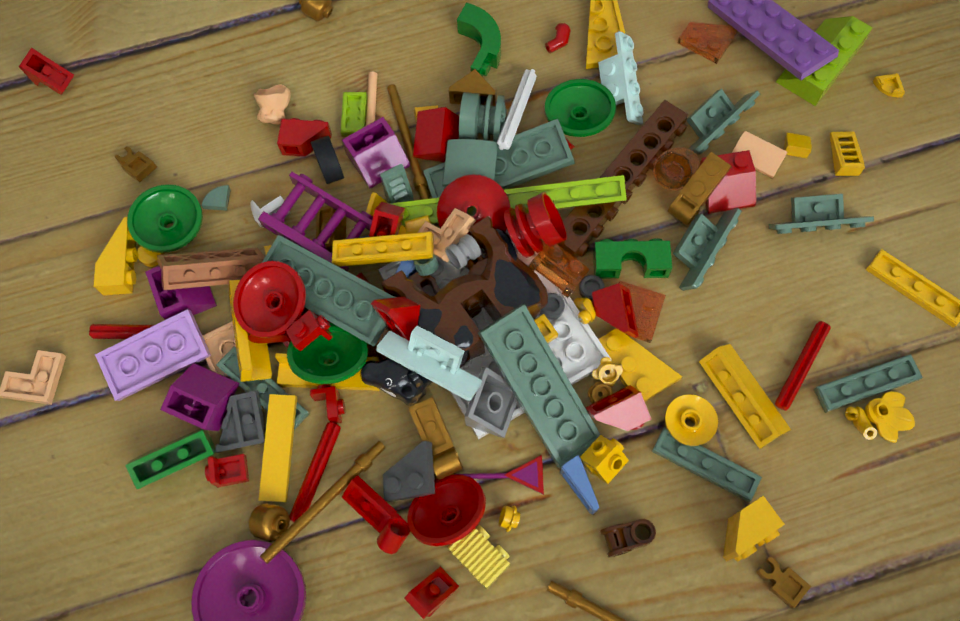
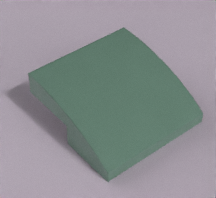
[442,139,498,187]

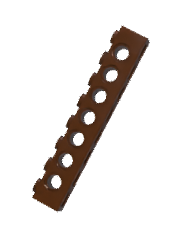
[552,100,688,262]

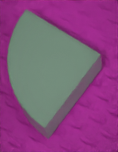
[201,185,231,210]

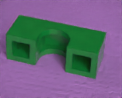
[593,238,672,279]

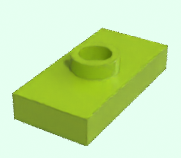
[340,92,367,137]

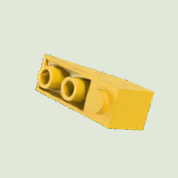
[93,217,138,296]

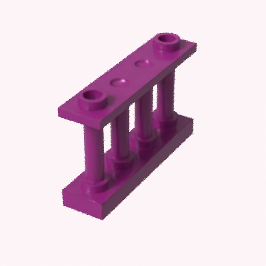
[258,172,373,272]

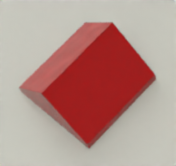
[412,107,460,163]

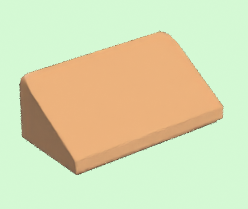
[732,131,787,178]

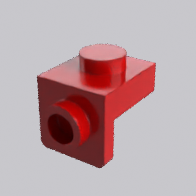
[286,310,333,351]
[310,384,346,424]
[205,454,249,488]

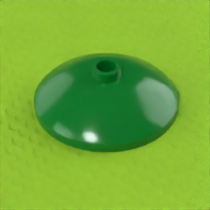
[545,79,616,137]
[127,185,203,253]
[287,323,368,384]

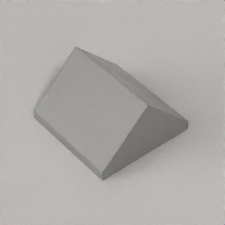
[464,367,518,438]

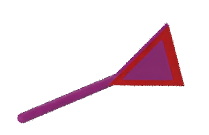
[454,455,544,495]

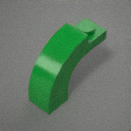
[457,2,501,77]

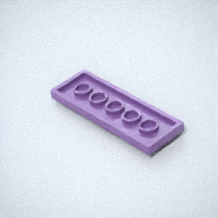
[708,0,839,80]

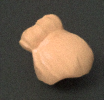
[254,84,291,125]

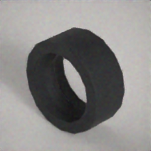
[311,136,344,184]

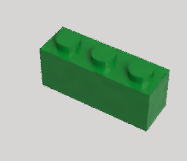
[125,428,216,489]

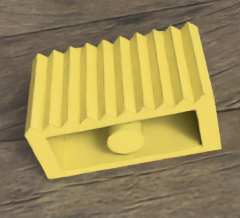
[447,525,510,589]

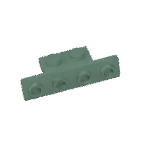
[685,89,760,156]
[769,194,874,234]
[673,208,742,291]

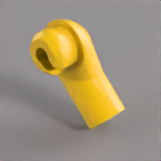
[573,298,596,324]
[845,406,877,440]

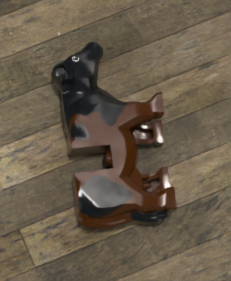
[360,216,549,406]

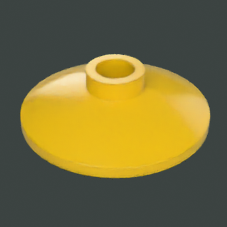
[665,394,718,446]

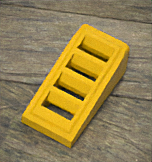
[829,131,865,176]

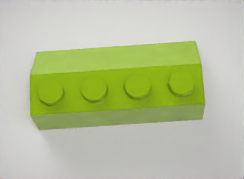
[776,16,873,106]

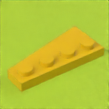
[586,0,625,69]

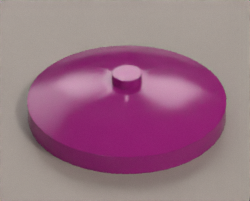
[191,540,306,621]

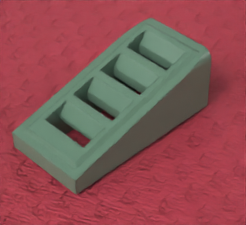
[380,164,414,204]

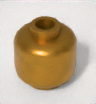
[299,0,334,21]
[249,503,290,541]

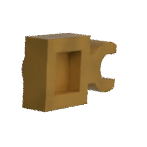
[115,146,157,183]
[756,557,812,609]

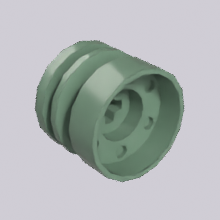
[459,92,507,142]

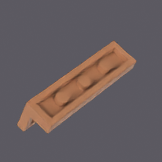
[157,248,265,290]

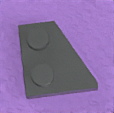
[215,391,266,453]
[383,441,435,502]

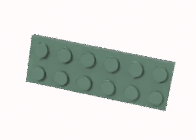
[423,119,575,198]
[262,235,395,347]
[478,304,601,469]

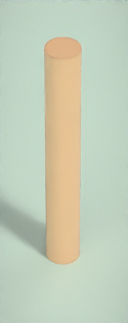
[365,71,378,126]

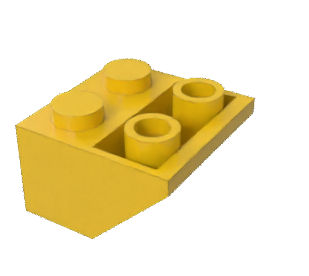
[723,496,785,562]

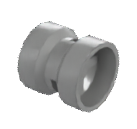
[445,234,481,270]

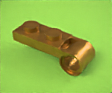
[667,152,732,226]
[409,397,463,480]

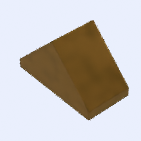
[449,69,496,106]

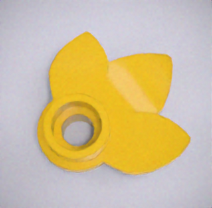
[864,391,915,443]

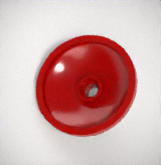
[437,175,511,249]
[233,261,306,338]
[407,475,486,546]

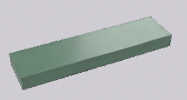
[216,346,309,430]
[814,354,923,413]
[652,427,762,502]

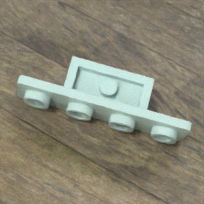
[598,31,643,125]
[376,326,482,401]

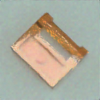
[528,244,590,298]

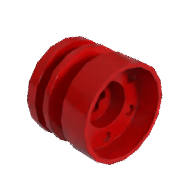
[504,192,567,258]

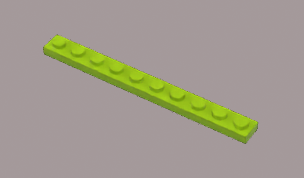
[390,175,627,227]

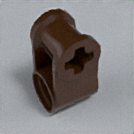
[600,519,656,558]

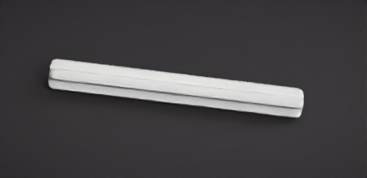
[497,69,537,150]

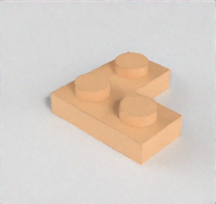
[418,208,476,262]
[0,350,66,405]

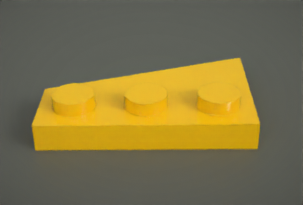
[598,328,683,402]

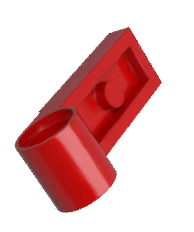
[342,476,410,554]

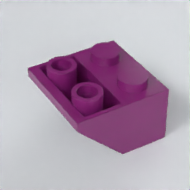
[342,117,410,189]
[145,266,217,320]
[160,363,239,431]

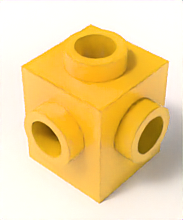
[580,435,629,484]

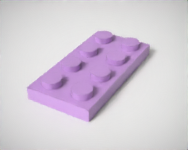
[95,309,211,401]

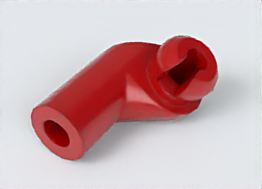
[545,23,571,53]

